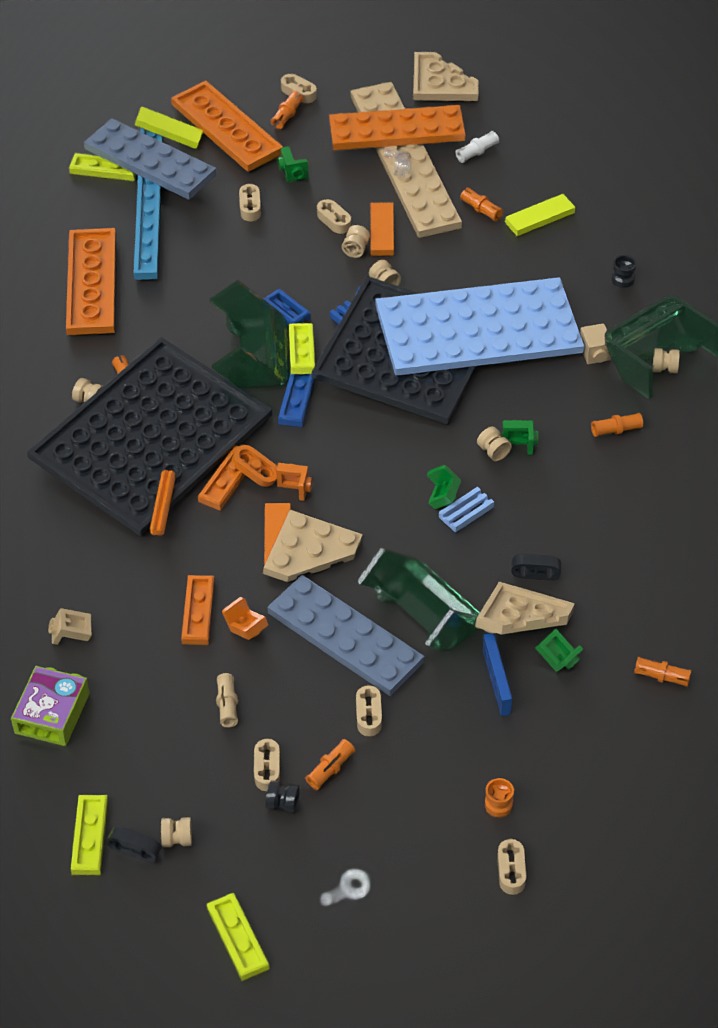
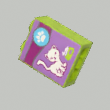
[11,666,90,746]

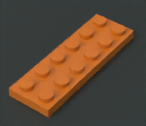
[171,81,283,172]
[329,105,465,150]
[66,228,116,335]

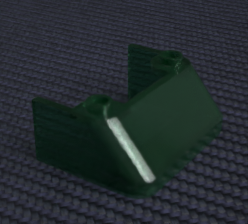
[210,280,290,388]
[604,296,718,399]
[357,548,480,652]

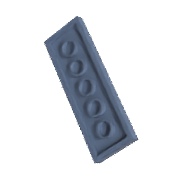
[84,118,217,200]
[267,575,424,696]

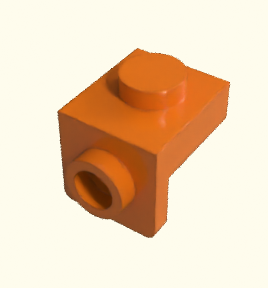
[276,463,313,501]
[222,597,269,640]

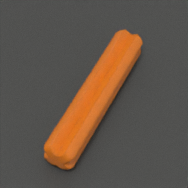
[150,470,175,536]

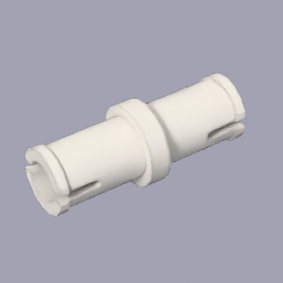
[456,131,499,163]

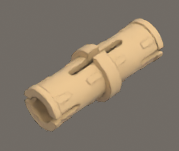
[216,673,238,727]

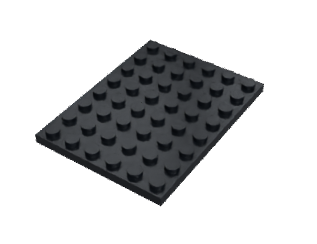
[27,337,272,536]

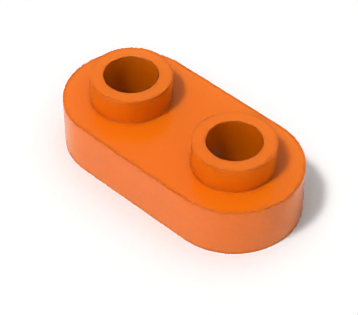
[232,445,277,487]

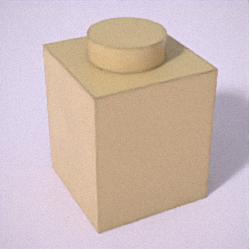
[580,323,612,364]

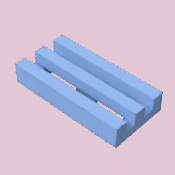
[439,487,494,533]

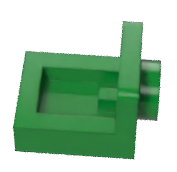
[278,146,309,182]
[502,420,538,455]
[427,465,461,509]
[535,629,583,672]

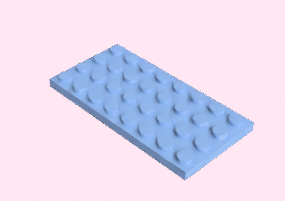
[375,278,584,376]

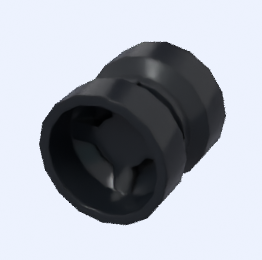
[611,255,637,288]
[266,780,300,813]

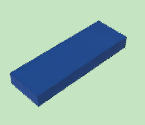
[278,373,315,427]
[483,633,512,716]

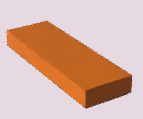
[371,203,394,256]
[198,446,247,511]
[264,503,291,565]
[181,575,215,645]

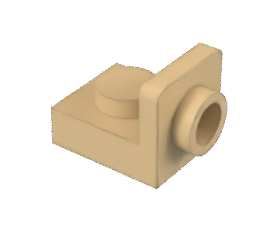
[48,608,91,645]

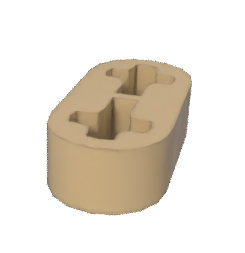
[281,74,317,103]
[239,184,261,221]
[317,199,351,234]
[356,685,382,736]
[254,739,280,791]
[498,839,526,895]

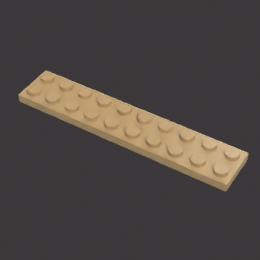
[351,82,462,238]

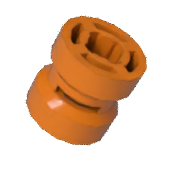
[485,778,514,817]

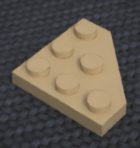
[413,52,478,101]
[263,510,363,582]
[475,582,575,634]

